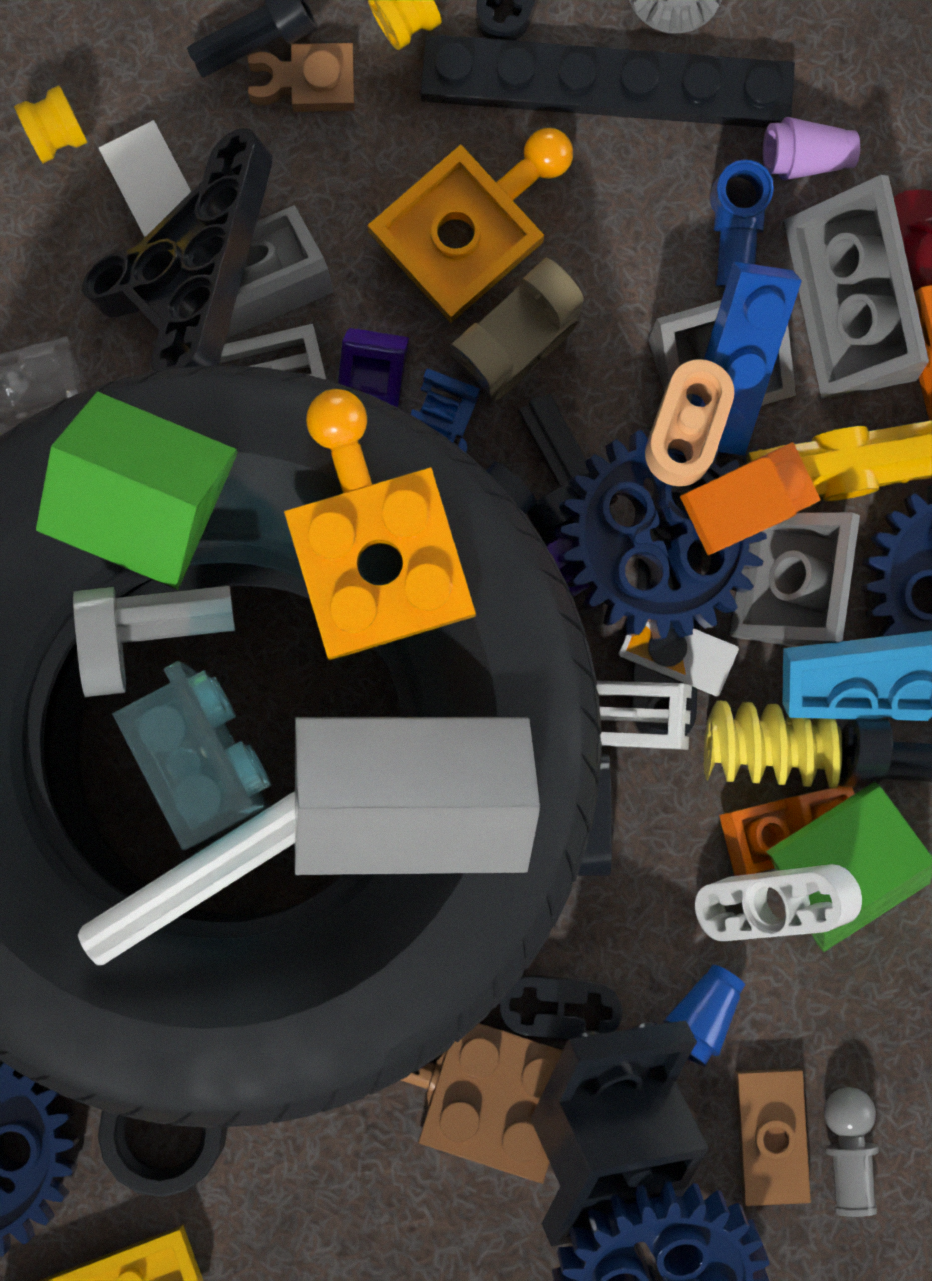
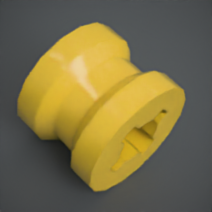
[368,0,442,50]
[14,85,88,164]

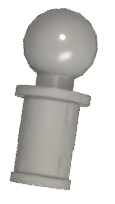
[824,1087,879,1217]

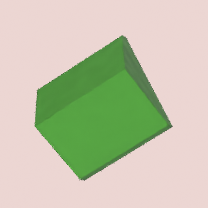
[36,391,238,590]
[766,782,932,952]

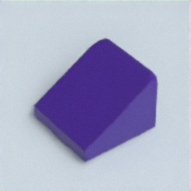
[338,328,409,408]

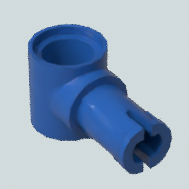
[709,159,774,288]

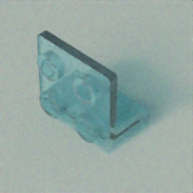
[112,661,271,850]

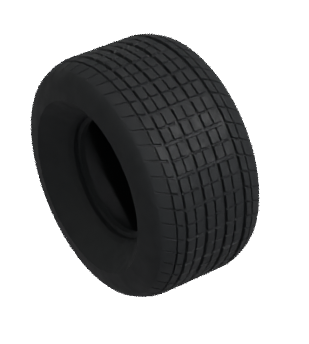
[0,365,602,1128]

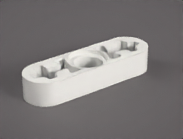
[695,864,862,941]

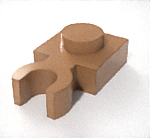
[248,43,355,112]

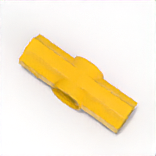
[746,420,932,501]

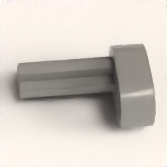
[73,586,235,697]

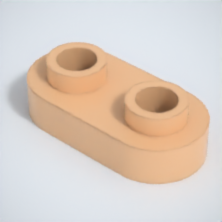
[645,359,735,486]

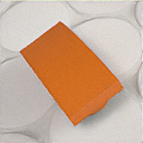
[719,785,854,876]

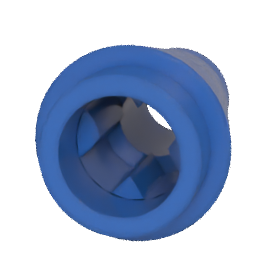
[663,964,745,1067]

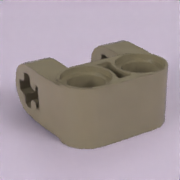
[450,257,584,402]

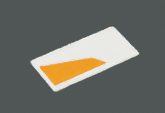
[619,622,739,696]

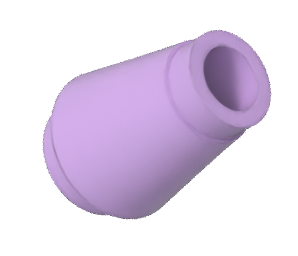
[763,117,860,181]

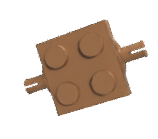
[400,1023,563,1184]

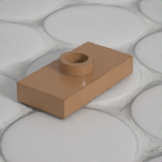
[735,1068,811,1206]

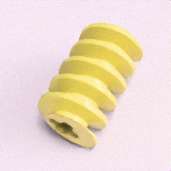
[704,700,842,788]

